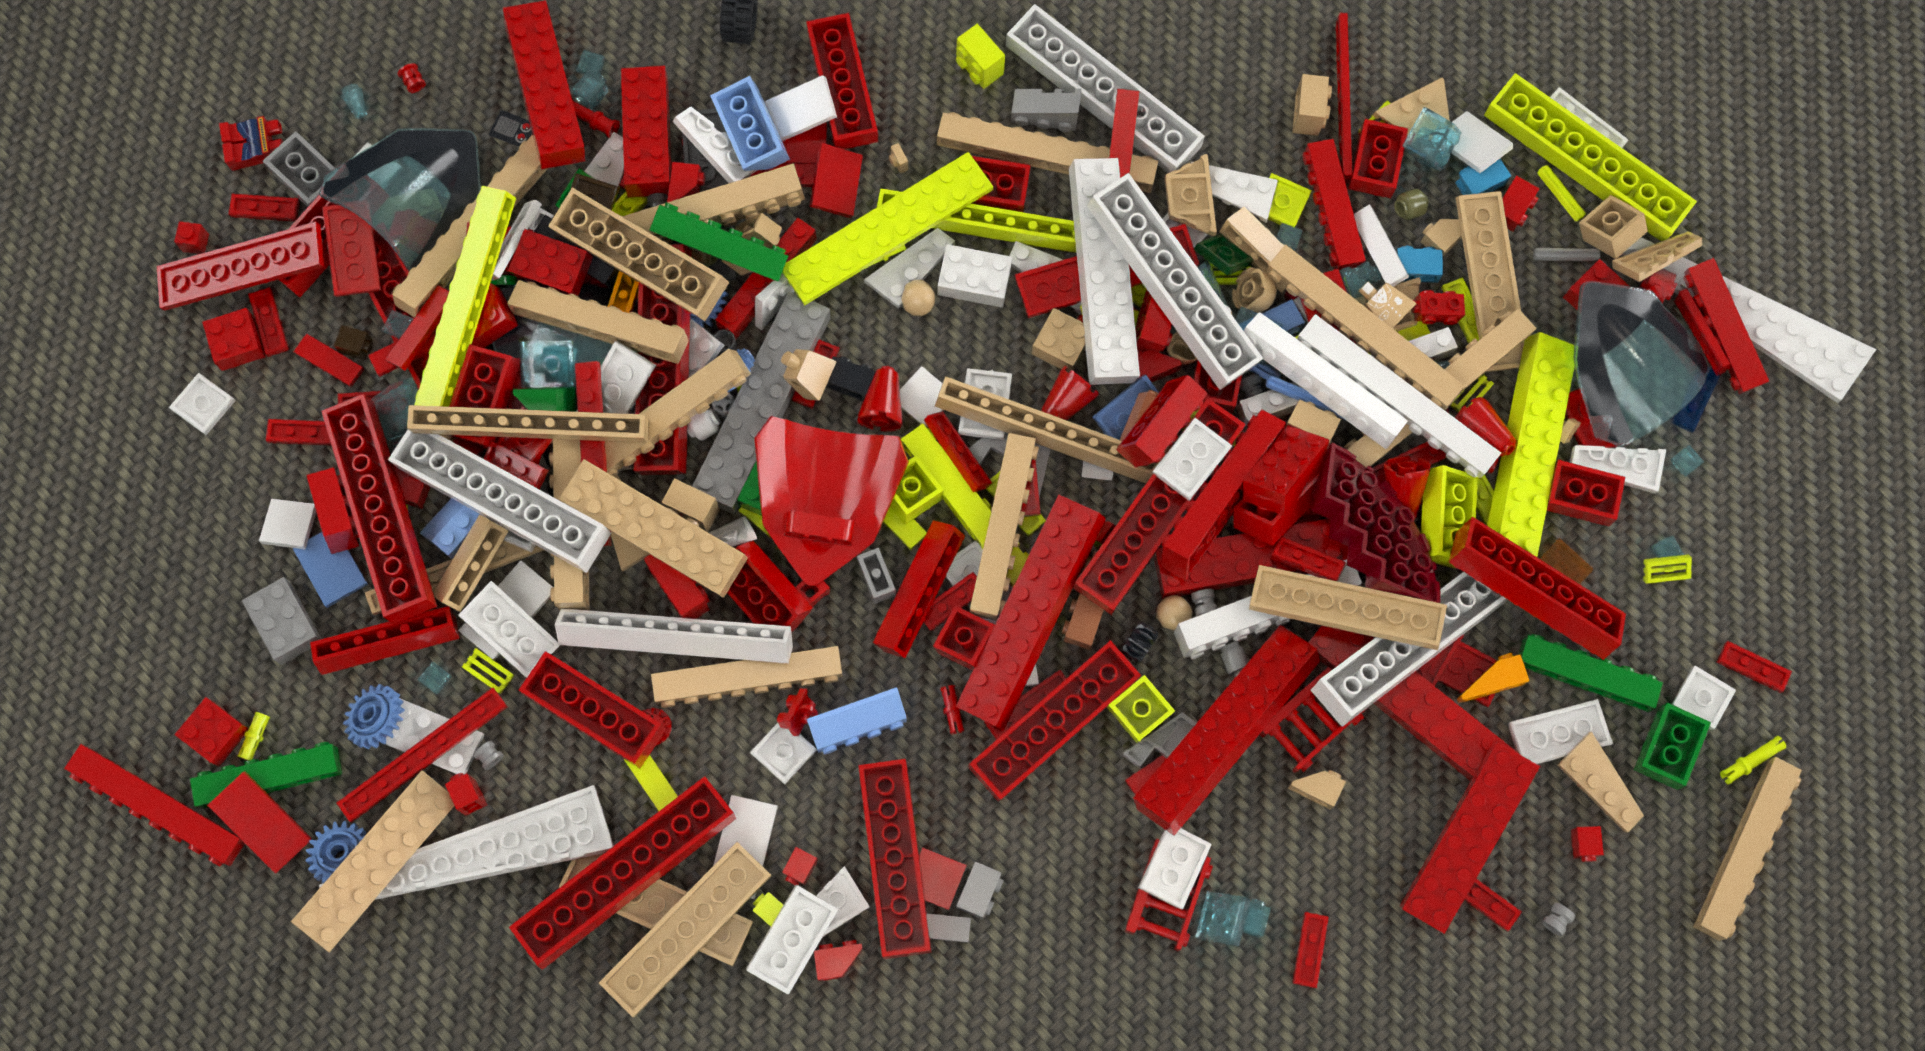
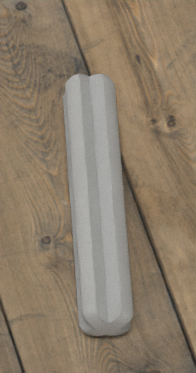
[1533,248,1600,262]

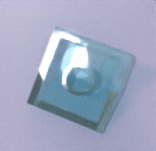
[1403,107,1462,171]
[520,340,575,388]
[371,377,418,441]

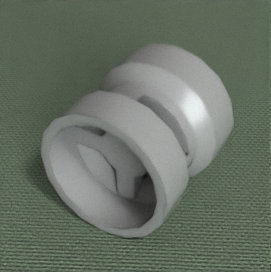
[1191,589,1218,617]
[1542,903,1576,936]

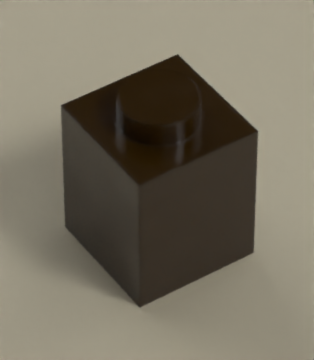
[334,325,373,360]

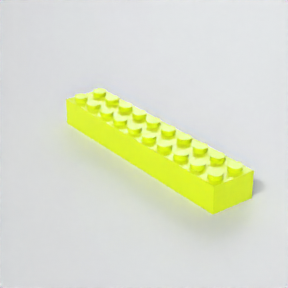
[1484,73,1697,242]
[1487,332,1578,557]

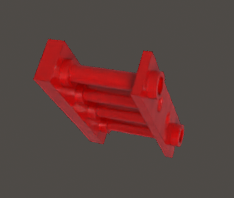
[1259,667,1367,773]
[1124,839,1213,951]

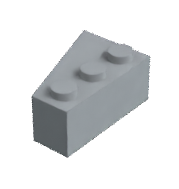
[1011,88,1082,132]

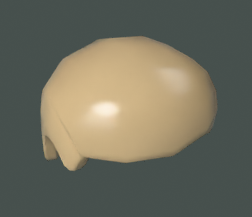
[901,280,935,316]
[1167,332,1197,365]
[1156,595,1192,630]

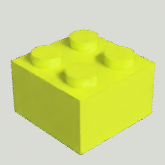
[956,23,1005,89]
[890,455,944,525]
[1107,675,1175,743]

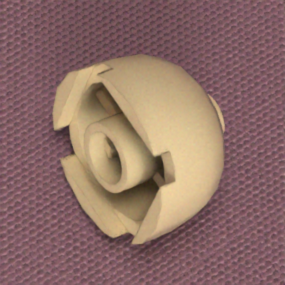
[1232,267,1277,314]

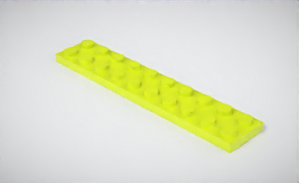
[782,152,993,306]

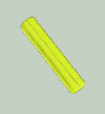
[1537,165,1586,222]

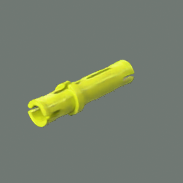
[1720,736,1786,784]

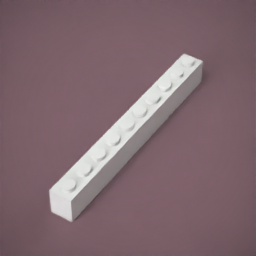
[1297,314,1501,478]
[1236,327,1457,429]
[555,608,793,663]

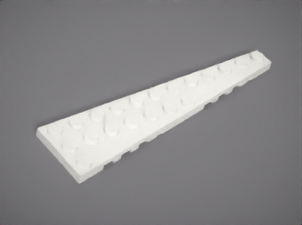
[1620,237,1876,403]
[319,785,614,900]

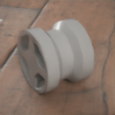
[712,393,735,419]
[473,741,504,770]

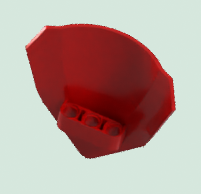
[754,416,909,586]

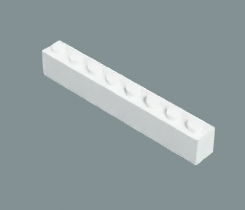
[1244,312,1408,449]

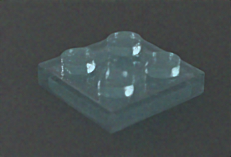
[1195,891,1250,947]

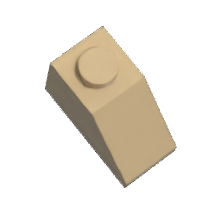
[1421,219,1462,257]
[1287,770,1346,810]

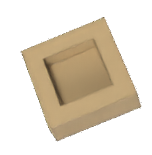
[889,143,908,174]
[1560,418,1581,444]

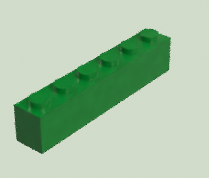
[649,202,789,282]
[1518,634,1663,712]
[190,742,343,809]

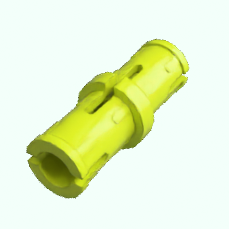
[237,712,270,760]

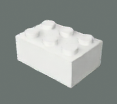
[937,244,1013,308]

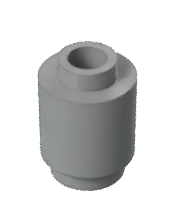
[1221,642,1248,677]

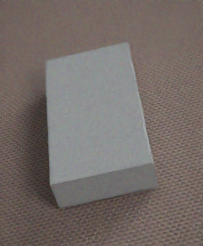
[927,913,971,943]

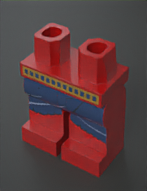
[219,116,283,171]

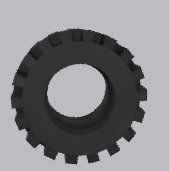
[720,0,757,45]

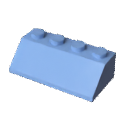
[710,76,790,171]
[420,498,492,559]
[807,687,907,754]

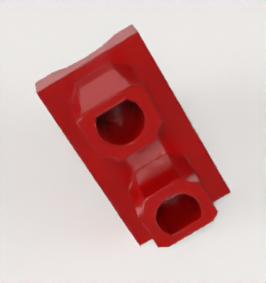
[777,688,819,736]

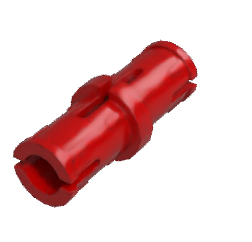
[940,685,965,734]

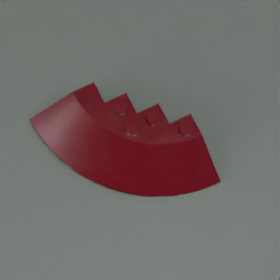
[1311,442,1441,603]

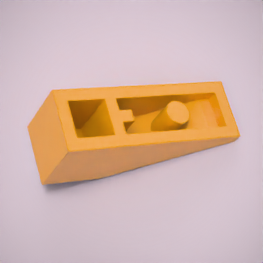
[608,271,639,314]
[1456,653,1529,704]

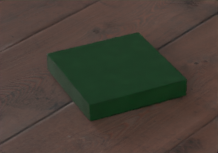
[1194,234,1254,276]

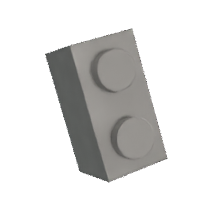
[857,548,896,604]
[956,862,1004,919]

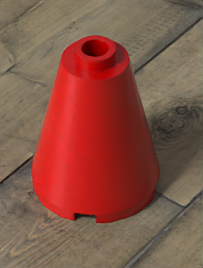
[1041,365,1099,421]
[857,366,903,432]
[1455,397,1516,456]
[1384,456,1431,518]

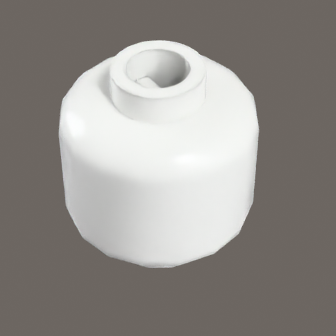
[687,408,721,441]

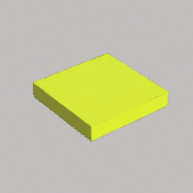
[1268,173,1312,231]

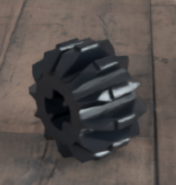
[1122,622,1158,663]

